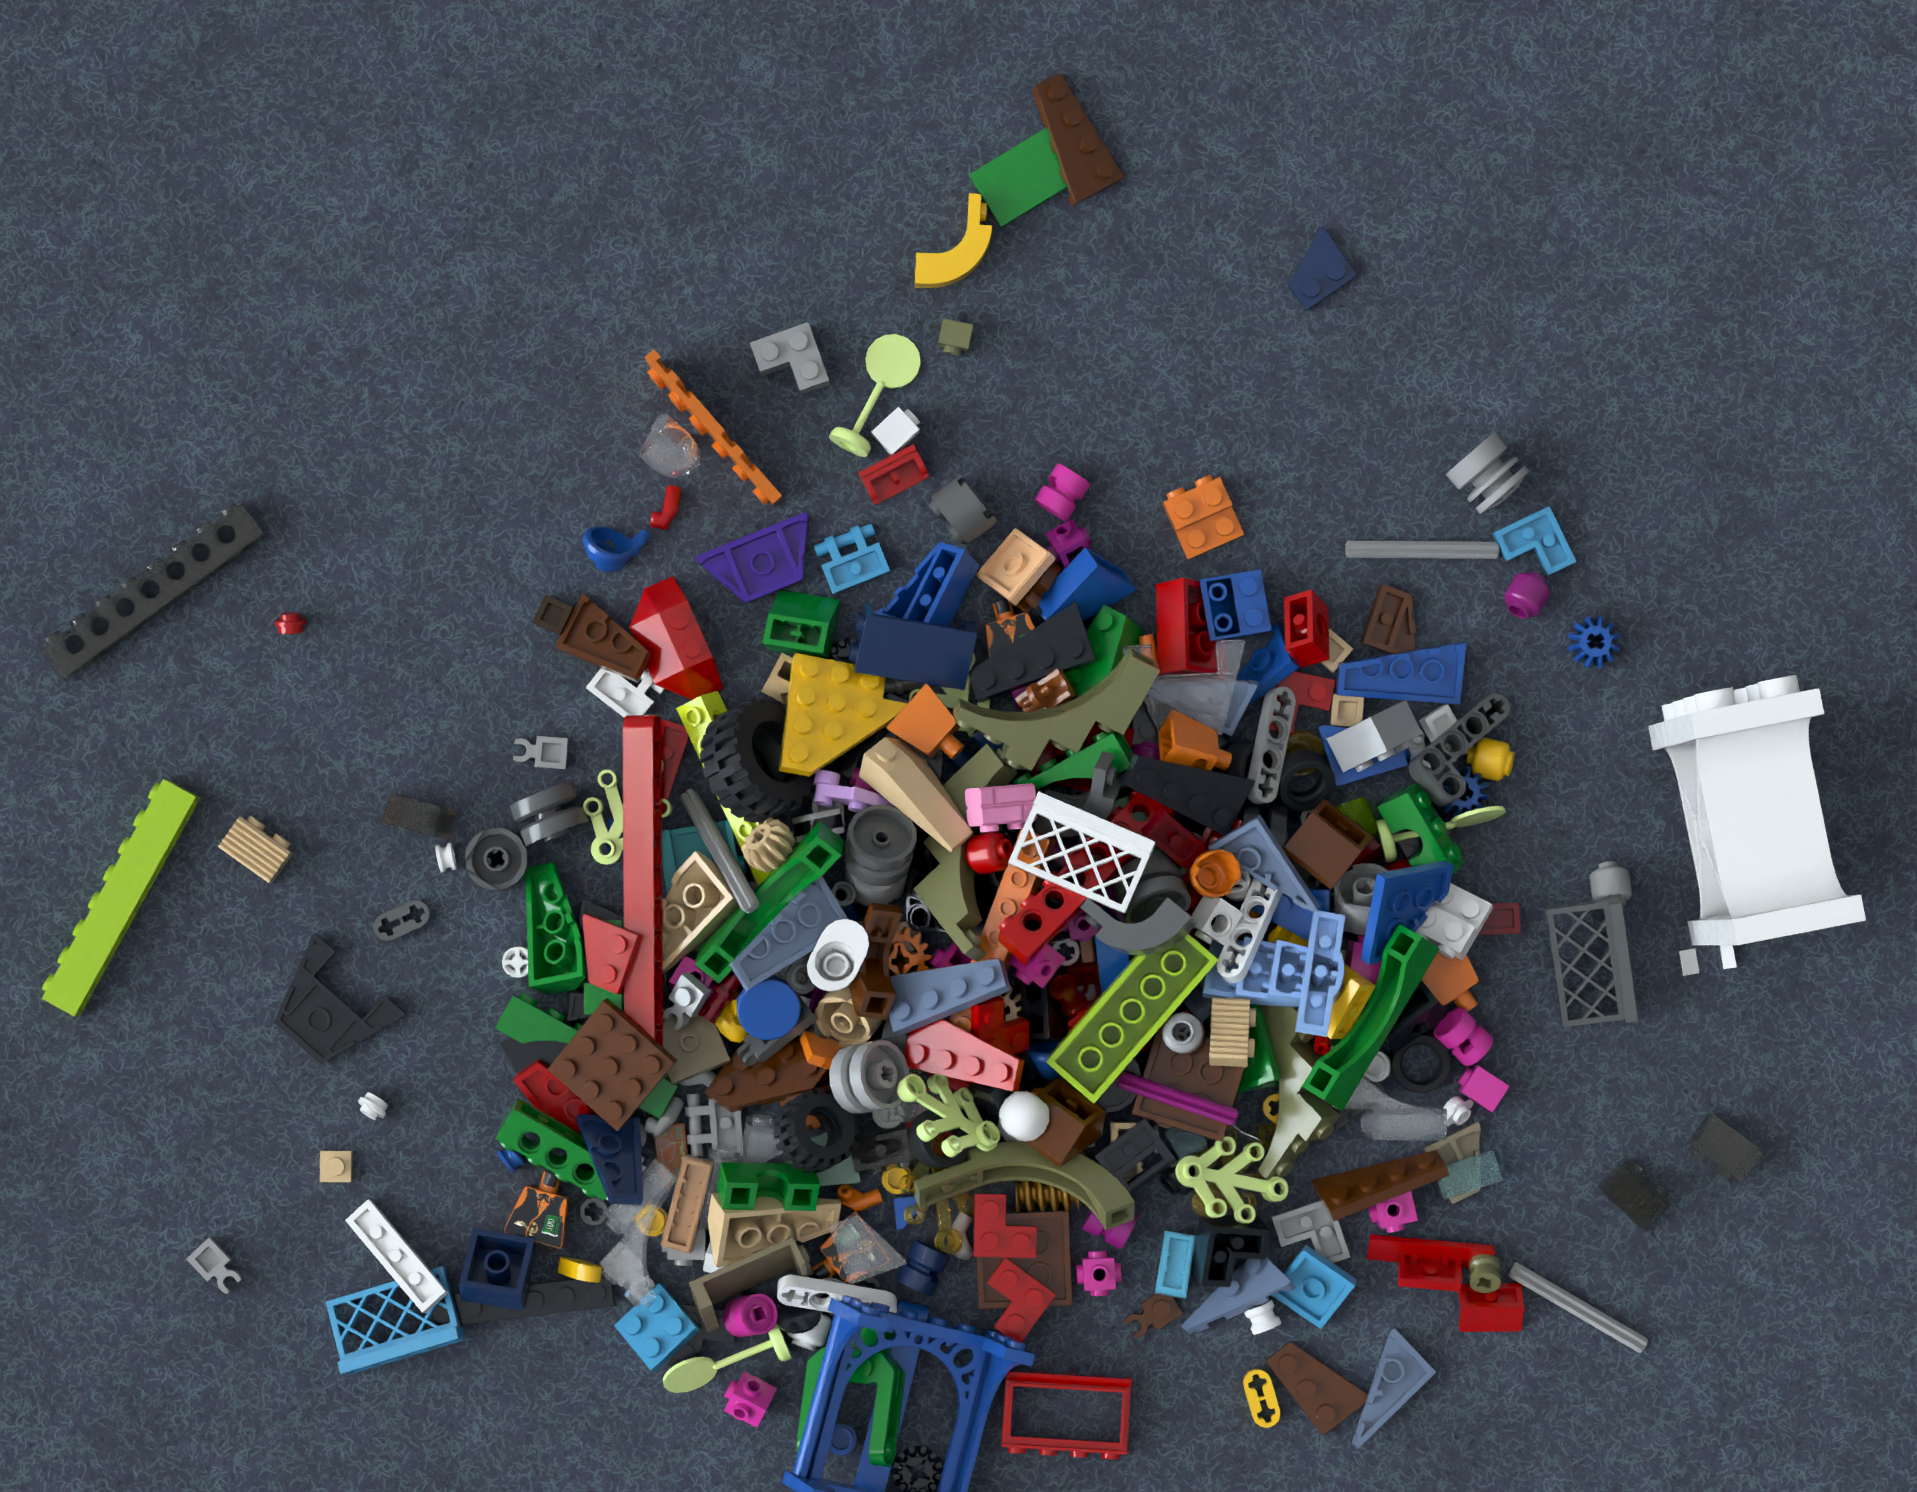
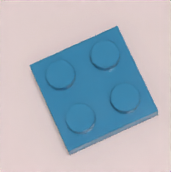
[1272,1245,1357,1329]
[614,1283,700,1373]

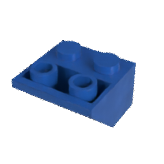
[1199,569,1272,641]

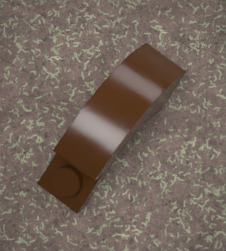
[849,903,903,1019]

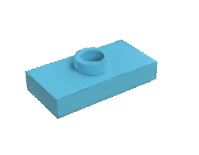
[1155,1230,1196,1299]

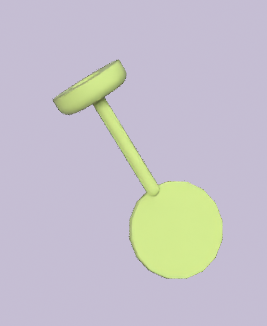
[829,334,921,457]
[1376,806,1506,862]
[663,1324,792,1393]

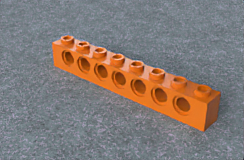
[949,828,1057,1032]

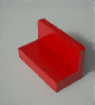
[1458,1283,1524,1332]

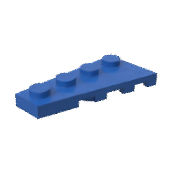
[1336,642,1466,705]

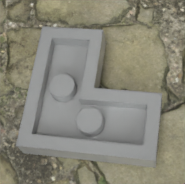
[1271,1200,1350,1263]

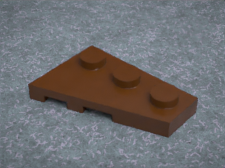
[555,592,652,683]
[1265,1341,1368,1436]

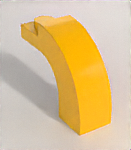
[915,193,992,288]

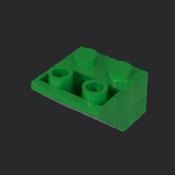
[763,590,841,659]

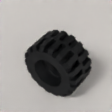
[773,1088,860,1173]

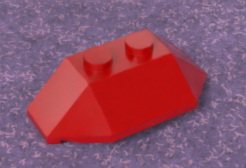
[629,576,723,700]

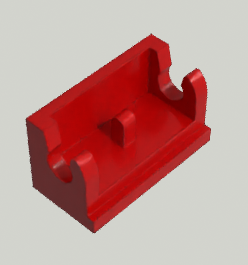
[858,444,929,506]

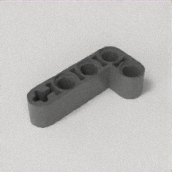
[1408,693,1510,807]

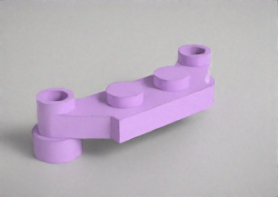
[813,770,898,813]

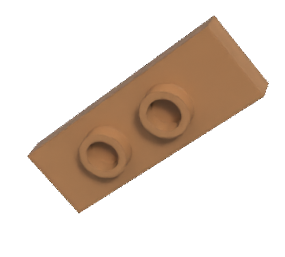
[660,1154,715,1254]

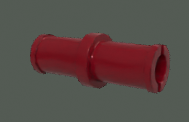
[698,970,741,1025]

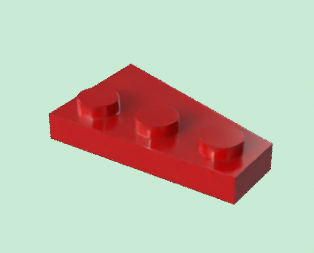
[513,1059,598,1134]

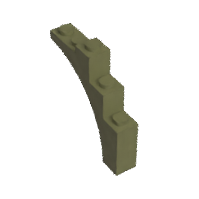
[953,648,1160,771]
[1258,1005,1340,1179]

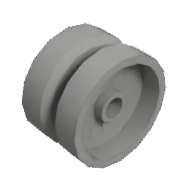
[829,1040,909,1114]

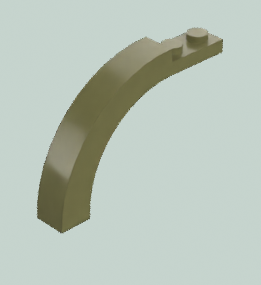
[914,1141,1135,1230]

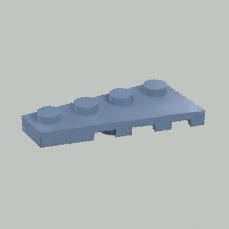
[729,876,848,991]
[889,958,1011,1037]

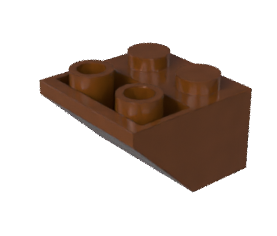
[1283,799,1373,889]
[1025,1077,1106,1168]

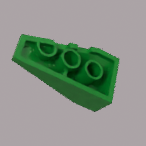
[526,862,586,996]

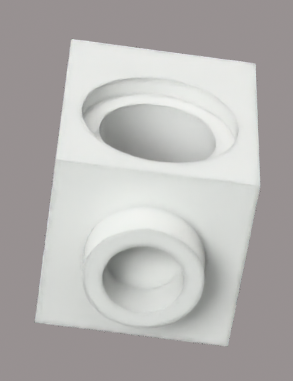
[871,407,920,455]
[1191,896,1244,945]

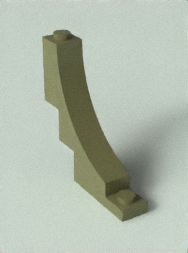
[913,743,1017,962]

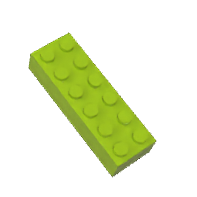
[1045,934,1218,1103]

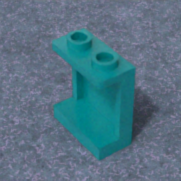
[662,820,747,893]

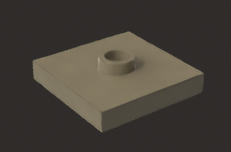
[663,1004,730,1086]

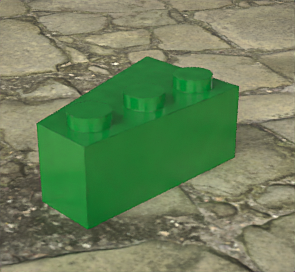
[1064,604,1143,698]

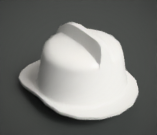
[807,919,869,992]

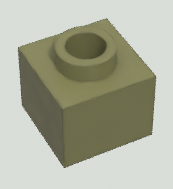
[938,319,973,356]

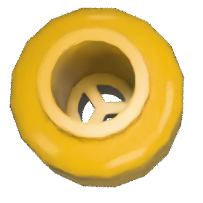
[1467,738,1515,781]

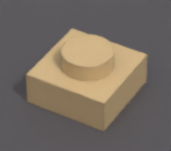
[1320,629,1353,673]
[1330,694,1364,727]
[320,1150,353,1182]

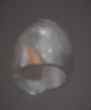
[639,414,701,479]

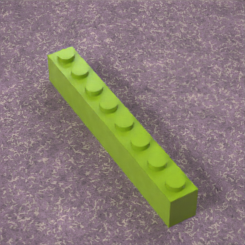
[42,779,200,1017]

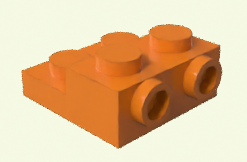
[1162,475,1244,560]

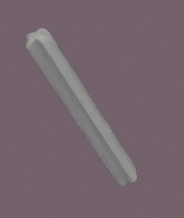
[1345,541,1499,559]
[680,789,759,914]
[1508,1262,1648,1353]

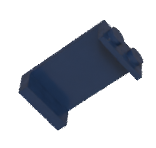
[849,603,977,690]

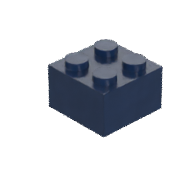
[459,1228,536,1311]

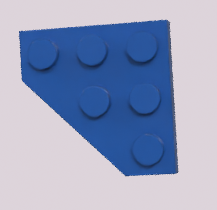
[1360,860,1454,965]

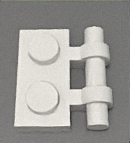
[586,668,665,718]

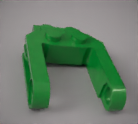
[797,1317,906,1467]

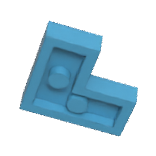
[1492,506,1577,576]

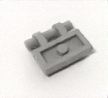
[685,1093,744,1157]

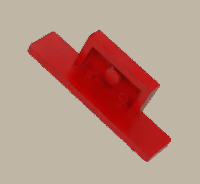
[1367,1235,1495,1292]

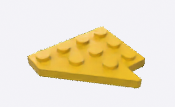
[779,653,908,777]

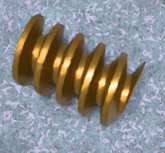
[1016,1180,1079,1212]

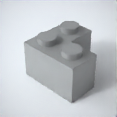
[750,322,830,395]
[1327,700,1422,772]

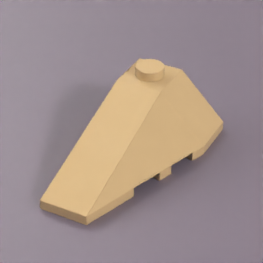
[859,737,973,852]
[662,851,739,975]
[707,1193,841,1267]

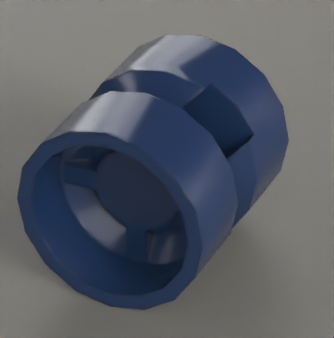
[896,1239,950,1297]

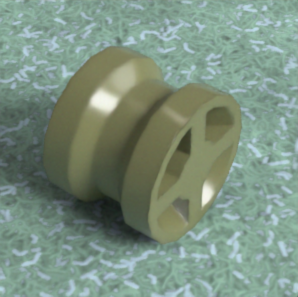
[1469,1254,1501,1293]

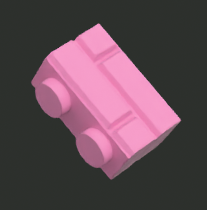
[965,783,1038,832]

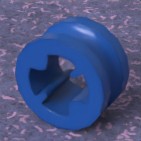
[497,1149,526,1174]

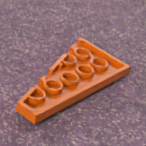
[644,349,783,506]

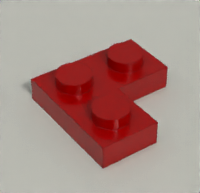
[1269,671,1336,735]
[971,996,1029,1054]
[973,1193,1037,1258]
[987,1258,1056,1342]

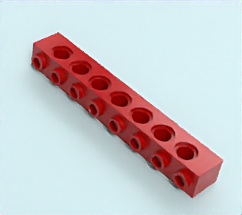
[998,790,1178,966]

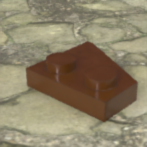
[1360,584,1416,654]

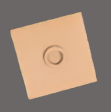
[975,528,1056,606]

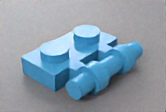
[814,523,890,595]

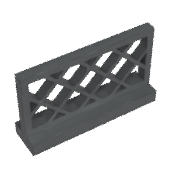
[1546,894,1639,1027]

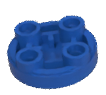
[737,975,800,1040]

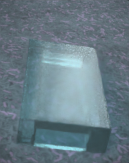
[1437,1150,1503,1200]

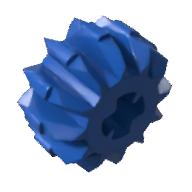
[1567,616,1620,669]
[1443,766,1489,817]

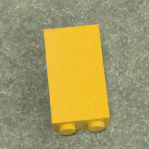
[1267,925,1376,1039]

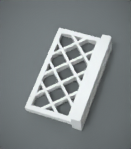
[1008,791,1155,914]

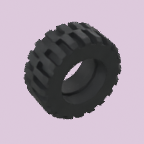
[700,698,816,823]

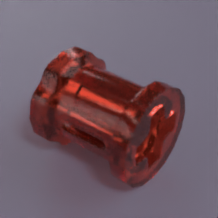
[1049,974,1088,1016]

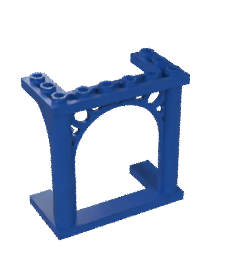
[782,1295,1035,1492]

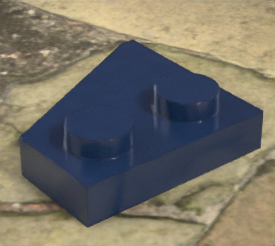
[1288,227,1357,311]

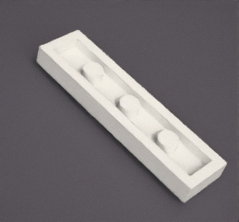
[345,1199,449,1314]

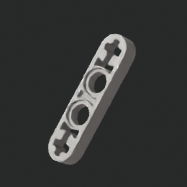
[1247,686,1296,804]

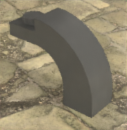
[1035,751,1122,837]
[1080,897,1198,956]

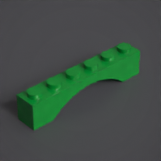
[980,731,1134,834]
[695,821,844,983]
[1301,924,1439,1111]
[495,992,678,1119]

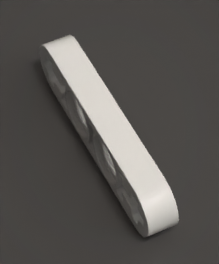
[1217,878,1283,983]
[777,1275,897,1313]

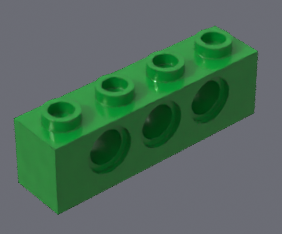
[496,1098,607,1201]

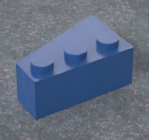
[875,542,980,626]

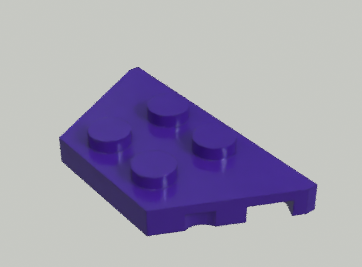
[695,512,808,604]

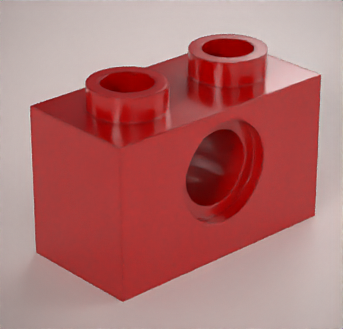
[1284,589,1330,667]

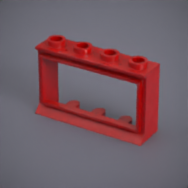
[1001,1369,1132,1459]

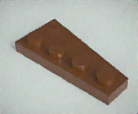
[1032,73,1124,207]
[1311,1150,1449,1222]

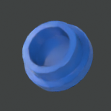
[829,1423,857,1455]

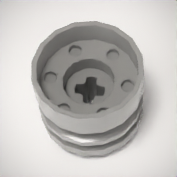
[1445,432,1530,514]

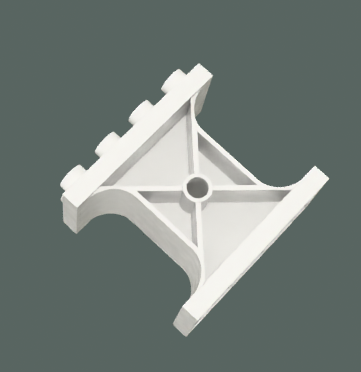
[1648,675,1866,945]

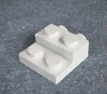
[1415,883,1493,961]

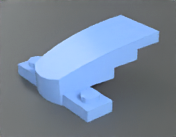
[1202,910,1345,1037]

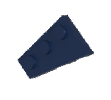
[576,1114,643,1205]

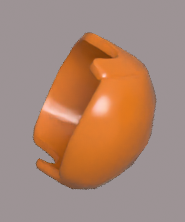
[1190,849,1241,899]

